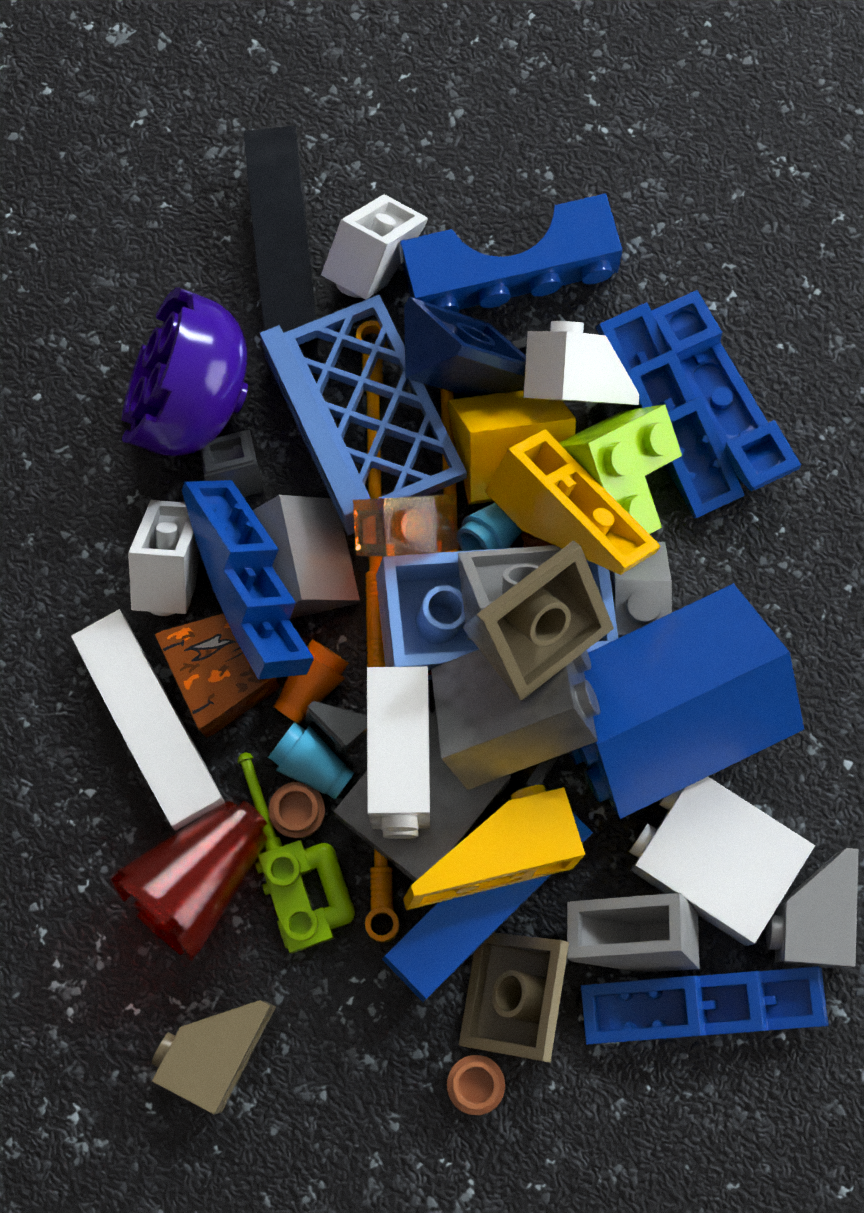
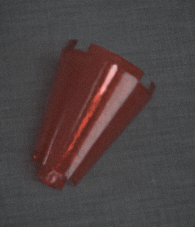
[109,801,268,961]

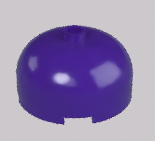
[121,287,248,456]

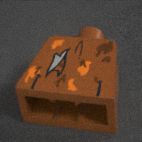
[155,613,280,738]

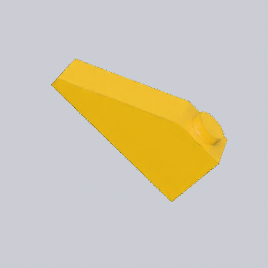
[485,429,661,575]
[403,785,585,910]

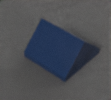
[404,297,526,397]

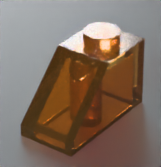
[353,494,459,557]

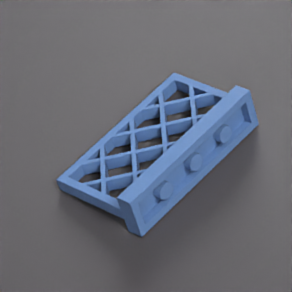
[260,295,467,536]

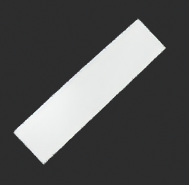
[71,609,225,831]

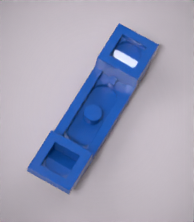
[652,290,801,492]

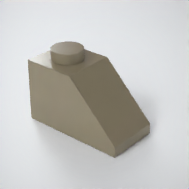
[152,1000,276,1115]

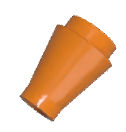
[273,639,349,724]

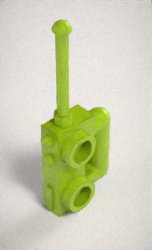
[237,752,355,954]

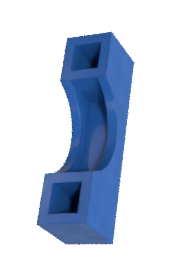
[400,194,623,313]

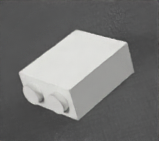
[367,666,430,839]
[629,777,815,946]

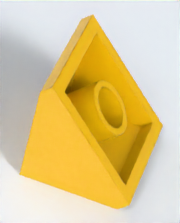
[447,390,576,505]

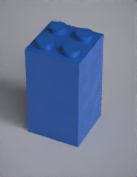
[568,583,804,819]

